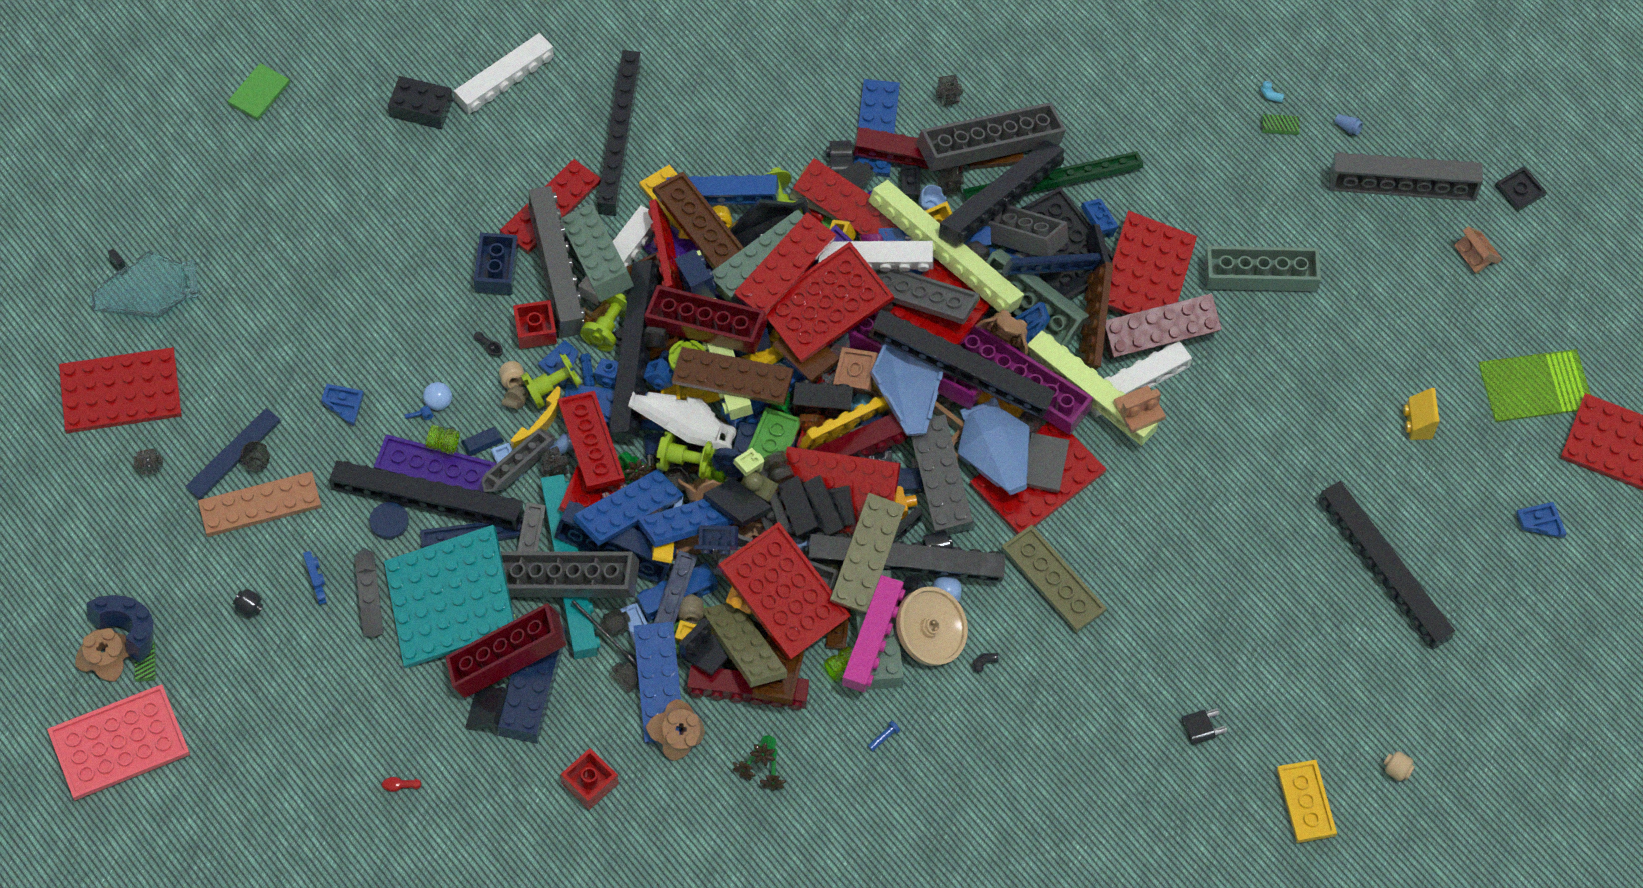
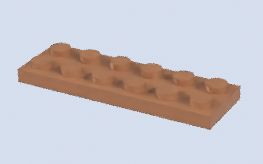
[198,471,322,537]

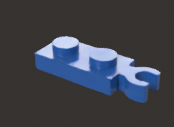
[303,551,327,605]

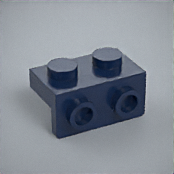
[694,525,738,554]

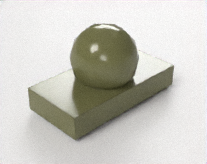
[741,471,778,501]

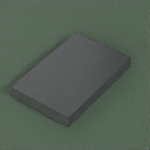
[1027,433,1069,493]

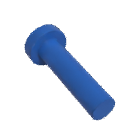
[867,721,900,751]

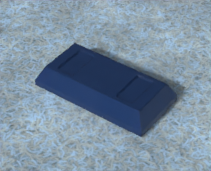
[461,426,504,456]

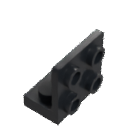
[679,618,730,675]

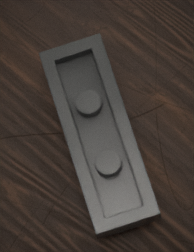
[517,502,546,552]

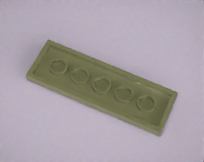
[830,493,905,614]
[1001,525,1107,633]
[703,603,788,687]

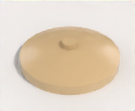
[896,587,968,666]

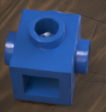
[594,358,619,388]
[644,358,674,391]

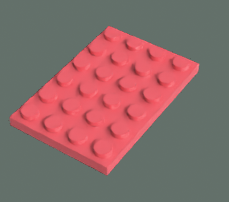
[47,684,190,801]

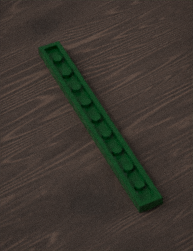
[963,151,1143,201]

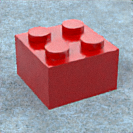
[513,300,557,349]
[560,748,619,810]

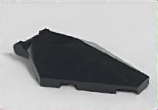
[729,197,812,248]

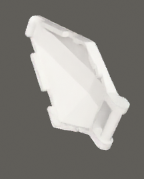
[628,392,737,449]

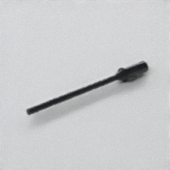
[571,600,638,671]

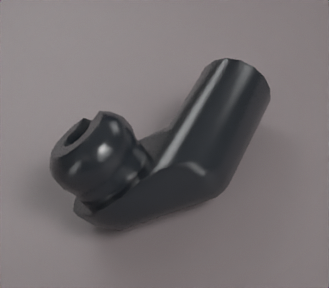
[972,653,998,672]

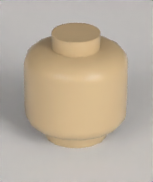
[499,361,524,389]
[1384,751,1415,781]

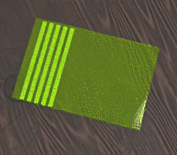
[1478,349,1591,422]

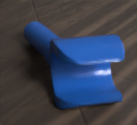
[405,406,433,420]

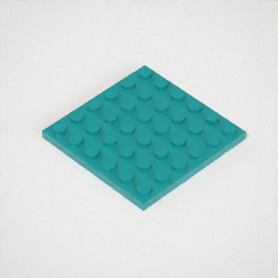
[384,525,515,668]

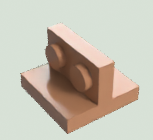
[1454,226,1503,274]
[833,347,878,394]
[1113,385,1166,434]

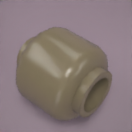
[678,594,704,624]

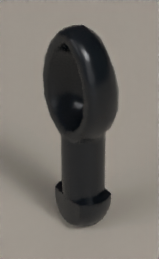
[474,331,503,356]

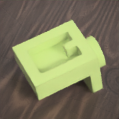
[733,448,765,476]

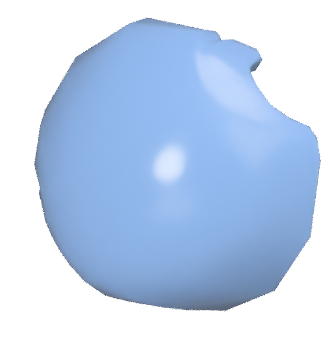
[919,185,947,211]
[423,382,452,411]
[933,576,962,601]

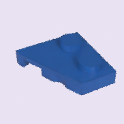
[538,340,579,389]
[321,384,364,426]
[1516,502,1567,538]

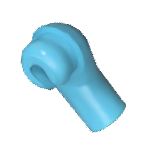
[1261,81,1284,103]

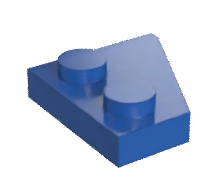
[1015,302,1051,344]

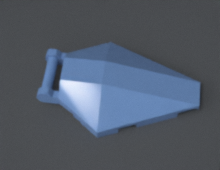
[870,343,943,436]
[958,397,1030,495]

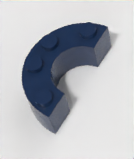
[87,595,154,663]

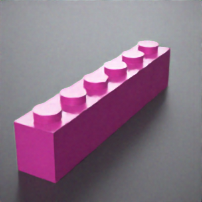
[842,575,906,693]

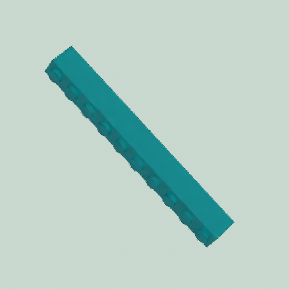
[541,474,601,660]

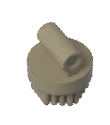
[502,385,528,410]

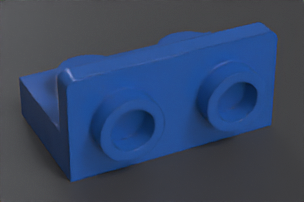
[1081,198,1119,238]

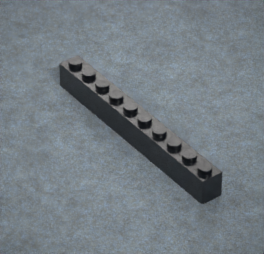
[597,50,641,216]
[938,140,1064,247]
[609,260,661,441]
[868,310,1055,418]
[329,460,524,531]
[1319,481,1455,650]
[807,532,1006,582]

